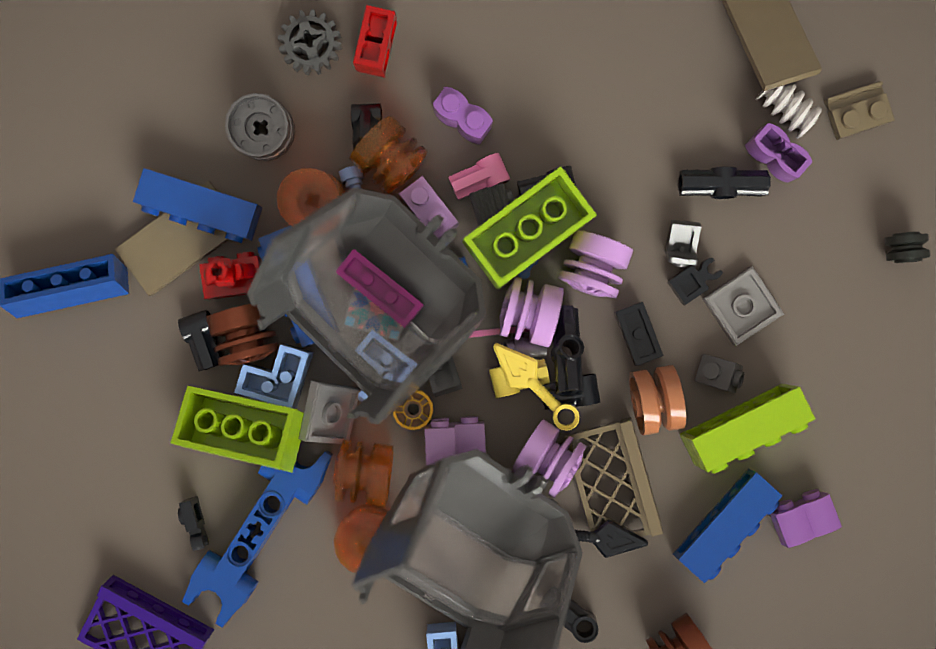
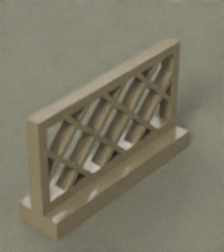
[564,417,663,548]

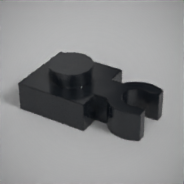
[667,258,723,305]
[178,496,209,551]

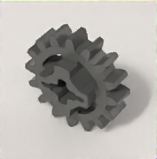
[278,9,342,75]

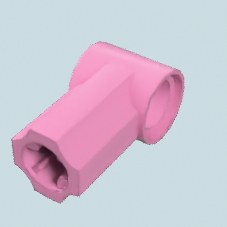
[448,153,511,201]

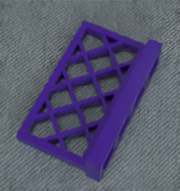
[77,575,215,649]

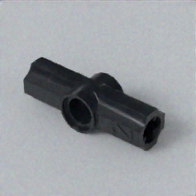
[678,167,771,199]
[550,305,584,397]

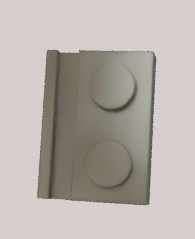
[824,81,895,140]

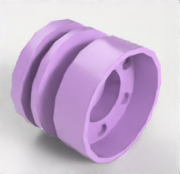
[558,230,633,298]
[499,276,564,347]
[511,419,586,498]

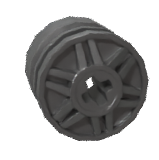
[225,93,295,161]

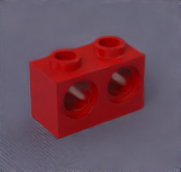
[353,5,397,78]

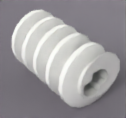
[756,82,822,139]

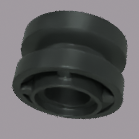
[884,232,930,263]

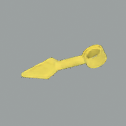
[493,343,580,431]

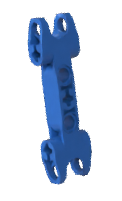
[182,451,334,628]

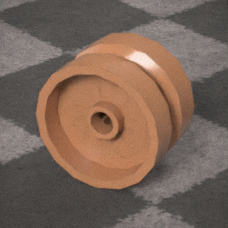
[629,365,686,435]

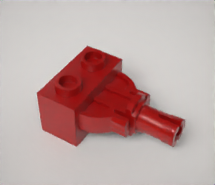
[199,252,262,300]

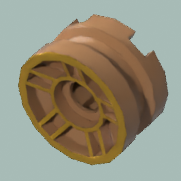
[393,389,434,430]

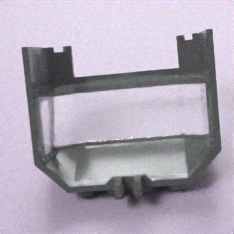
[247,188,486,424]
[352,449,583,649]

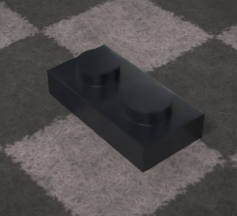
[614,302,663,366]

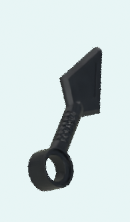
[575,519,648,558]

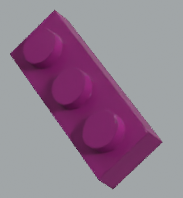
[335,249,424,329]

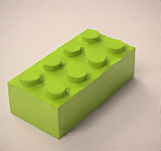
[462,166,597,289]
[679,384,816,473]
[171,385,304,473]

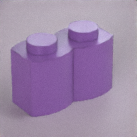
[433,87,493,144]
[745,123,812,183]
[770,489,842,548]

